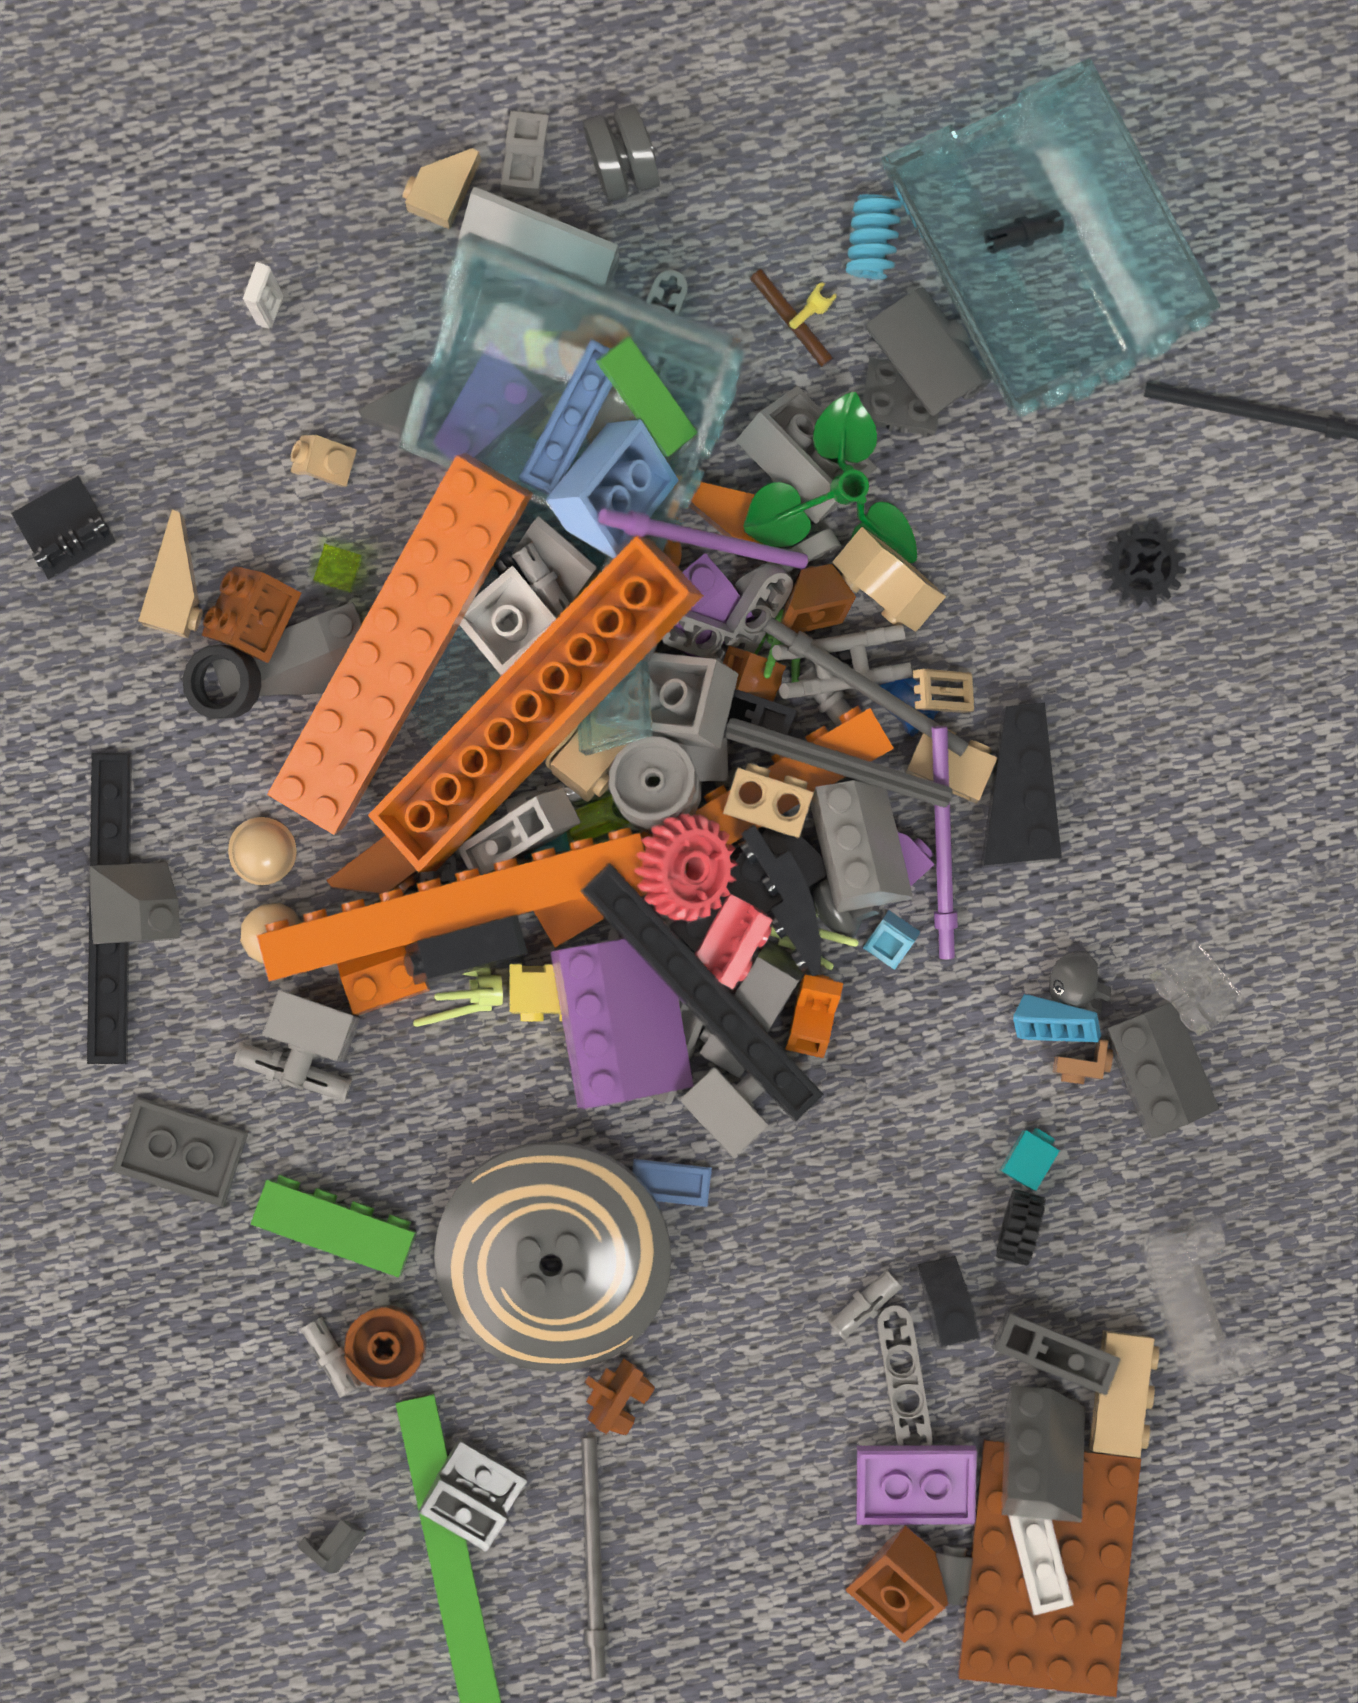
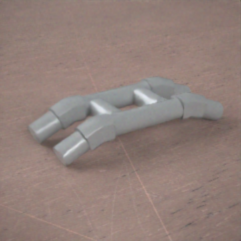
[772,624,913,699]

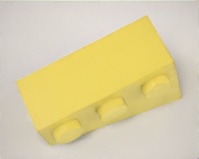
[510,964,562,1022]

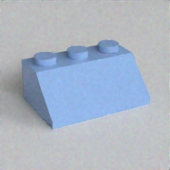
[546,420,679,558]

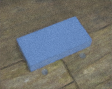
[632,1159,712,1207]

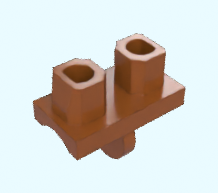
[585,1358,655,1436]

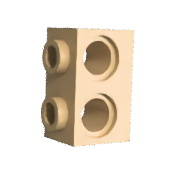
[723,763,814,838]

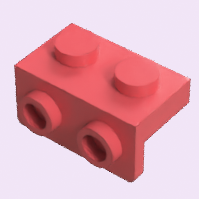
[695,894,772,989]

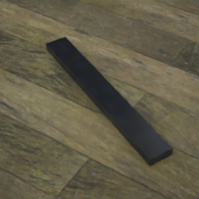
[87,753,132,1064]
[579,863,824,1122]

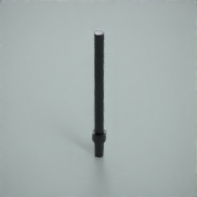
[1144,382,1358,440]

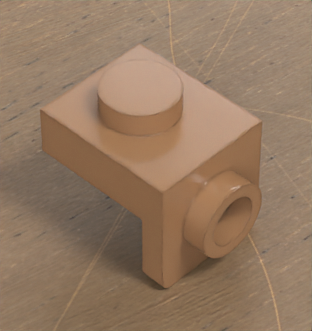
[1053,1039,1113,1085]

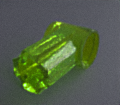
[569,794,632,842]

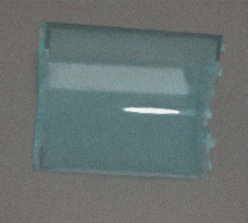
[881,58,1221,418]
[398,232,745,551]

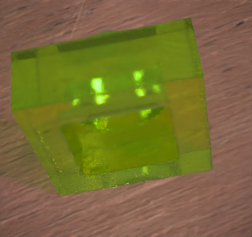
[313,544,363,594]

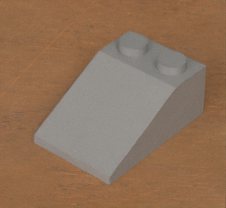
[597,653,738,749]

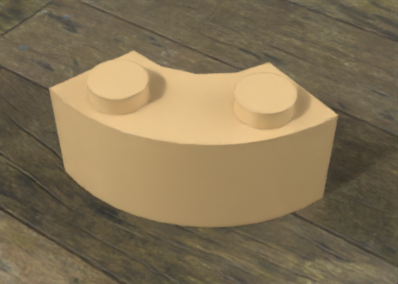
[832,527,946,632]

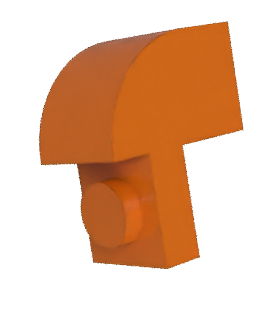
[785,974,843,1058]

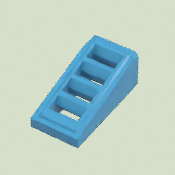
[1013,994,1101,1042]

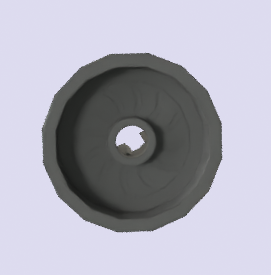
[582,104,660,203]

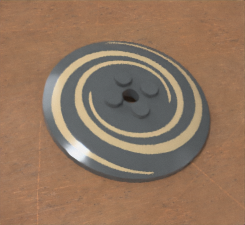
[434,1141,671,1372]

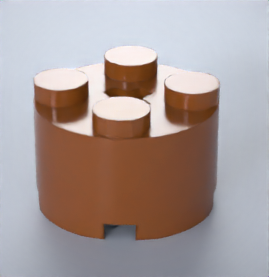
[345,1305,427,1388]

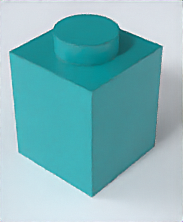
[999,1128,1060,1191]

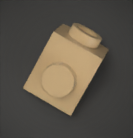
[291,435,357,487]

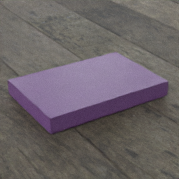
[856,1445,977,1525]

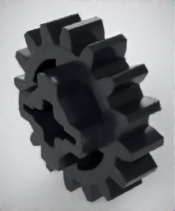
[1101,523,1187,608]

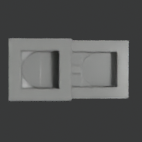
[501,111,549,197]

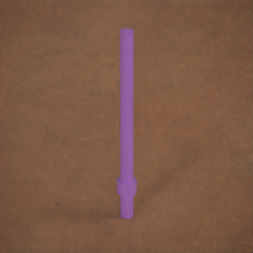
[598,508,808,569]
[932,726,958,959]

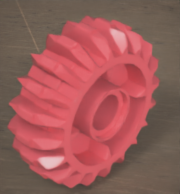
[634,813,738,921]

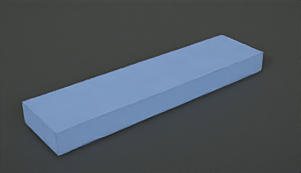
[519,339,613,496]

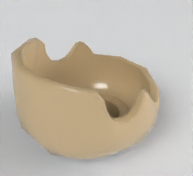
[240,903,302,964]

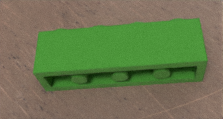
[250,1175,417,1278]

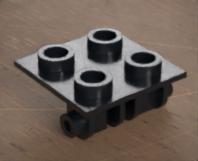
[11,475,116,580]

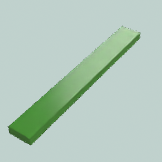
[395,1394,502,1703]

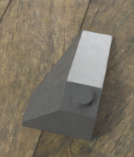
[212,602,362,698]

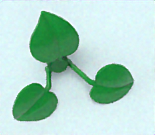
[743,392,917,564]

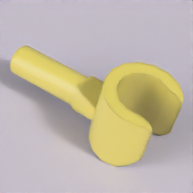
[789,283,836,329]

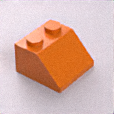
[337,943,431,1016]

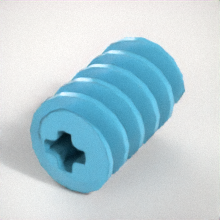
[846,194,902,280]

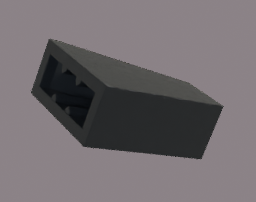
[404,915,527,985]
[917,1256,980,1347]

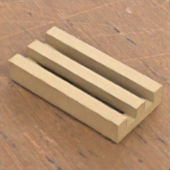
[913,669,974,713]

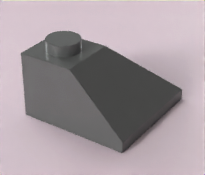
[89,862,180,944]

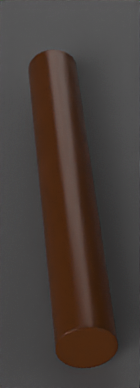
[750,269,833,368]

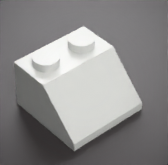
[460,566,557,676]

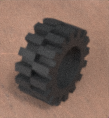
[996,1189,1046,1266]

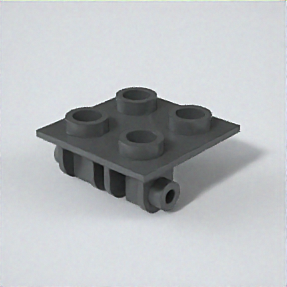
[862,357,939,437]

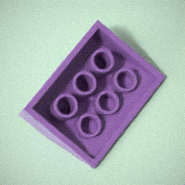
[551,939,694,1109]

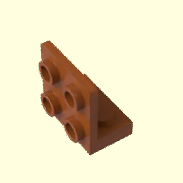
[202,566,302,663]

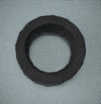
[182,645,262,719]

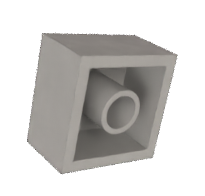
[262,990,360,1090]
[680,1067,768,1158]

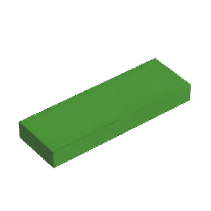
[596,336,698,457]

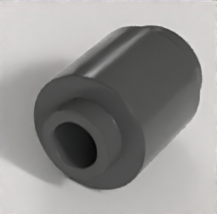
[935,1544,974,1605]

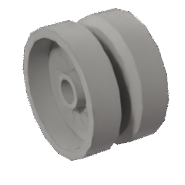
[609,737,701,834]

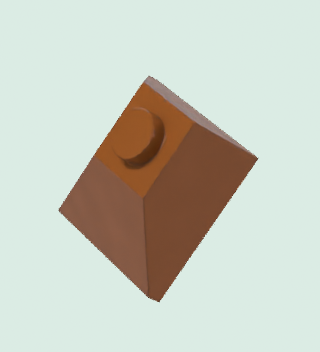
[845,1525,949,1643]

